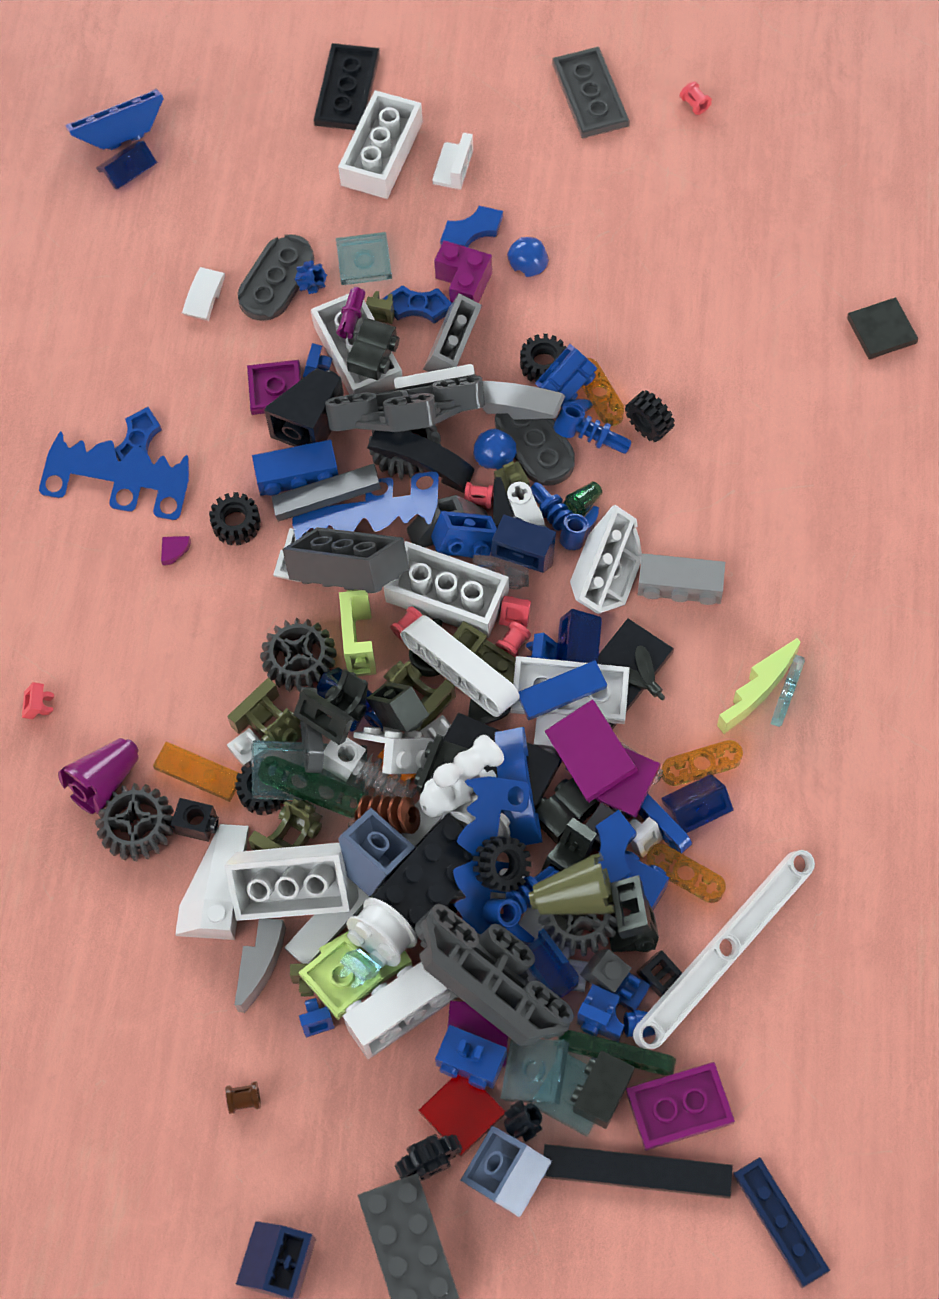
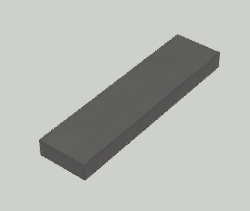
[271,464,381,522]

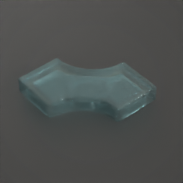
[770,654,805,727]

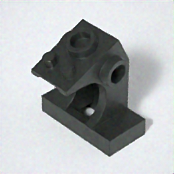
[293,669,368,745]
[609,875,659,952]

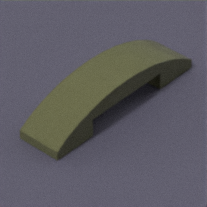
[453,621,516,684]

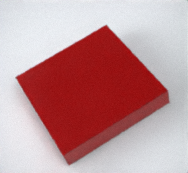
[418,1074,505,1157]

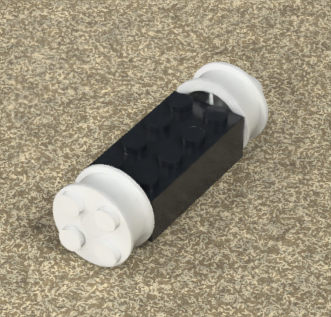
[347,793,510,967]

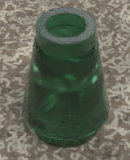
[563,481,603,517]

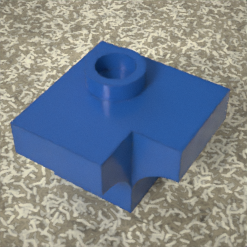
[577,984,625,1043]

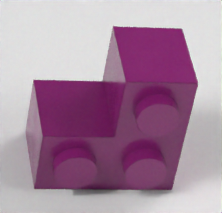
[434,240,492,303]

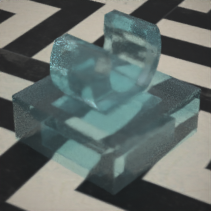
[339,948,381,988]

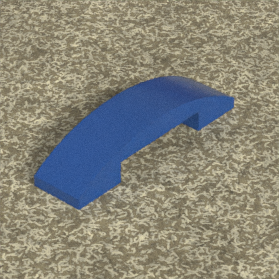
[495,727,543,846]

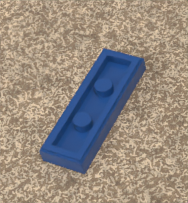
[519,660,607,721]

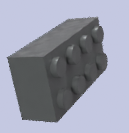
[282,527,409,593]
[358,1173,460,1299]

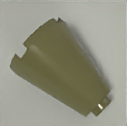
[529,853,615,915]

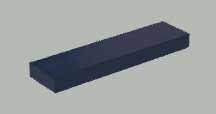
[733,1157,830,1288]

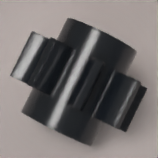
[504,1100,542,1142]

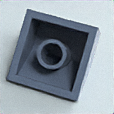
[338,808,415,897]
[460,1125,552,1217]

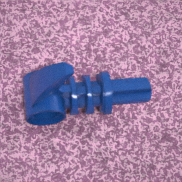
[553,399,632,454]
[530,482,599,550]
[483,866,559,943]

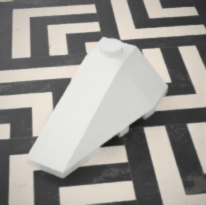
[175,824,249,940]

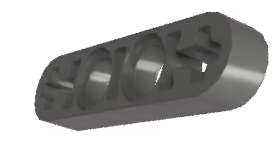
[299,687,324,773]

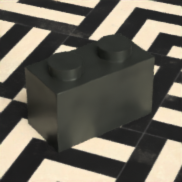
[366,682,429,732]
[570,1050,635,1129]

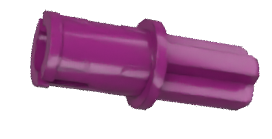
[336,287,365,339]

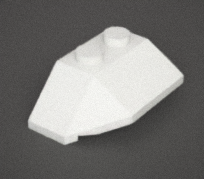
[570,505,642,614]

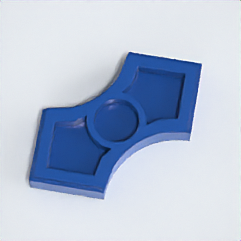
[440,206,503,247]
[382,285,452,324]
[115,407,162,461]
[595,810,637,883]

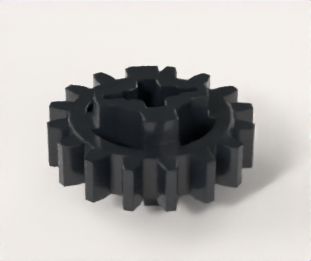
[395,1134,462,1181]

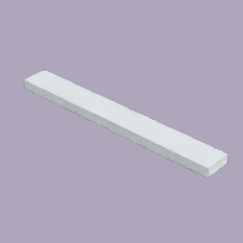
[284,801,444,964]

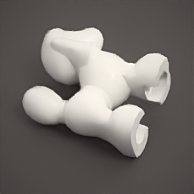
[419,735,504,817]

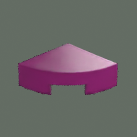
[161,536,191,565]

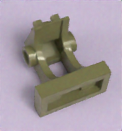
[382,661,456,731]
[227,678,301,753]
[248,798,322,850]

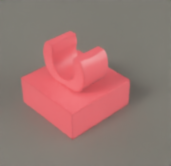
[499,596,531,628]
[22,682,54,720]

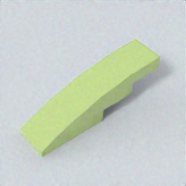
[717,638,801,734]

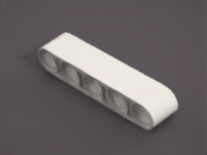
[400,615,520,717]

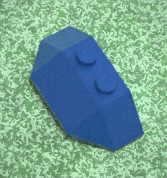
[65,89,164,150]

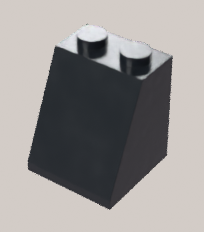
[264,368,344,447]

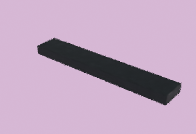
[543,1144,733,1199]

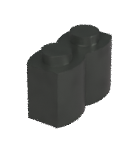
[347,318,400,381]
[535,777,599,844]

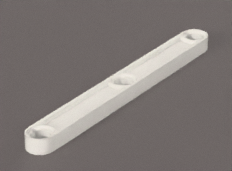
[633,850,815,1049]

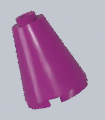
[58,738,139,814]

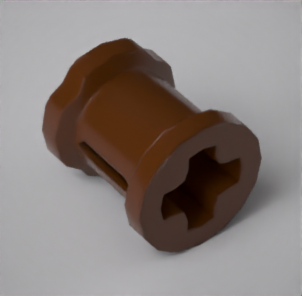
[226,1081,261,1114]

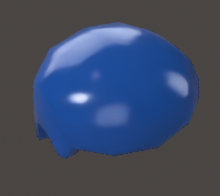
[507,237,549,277]
[473,429,516,470]

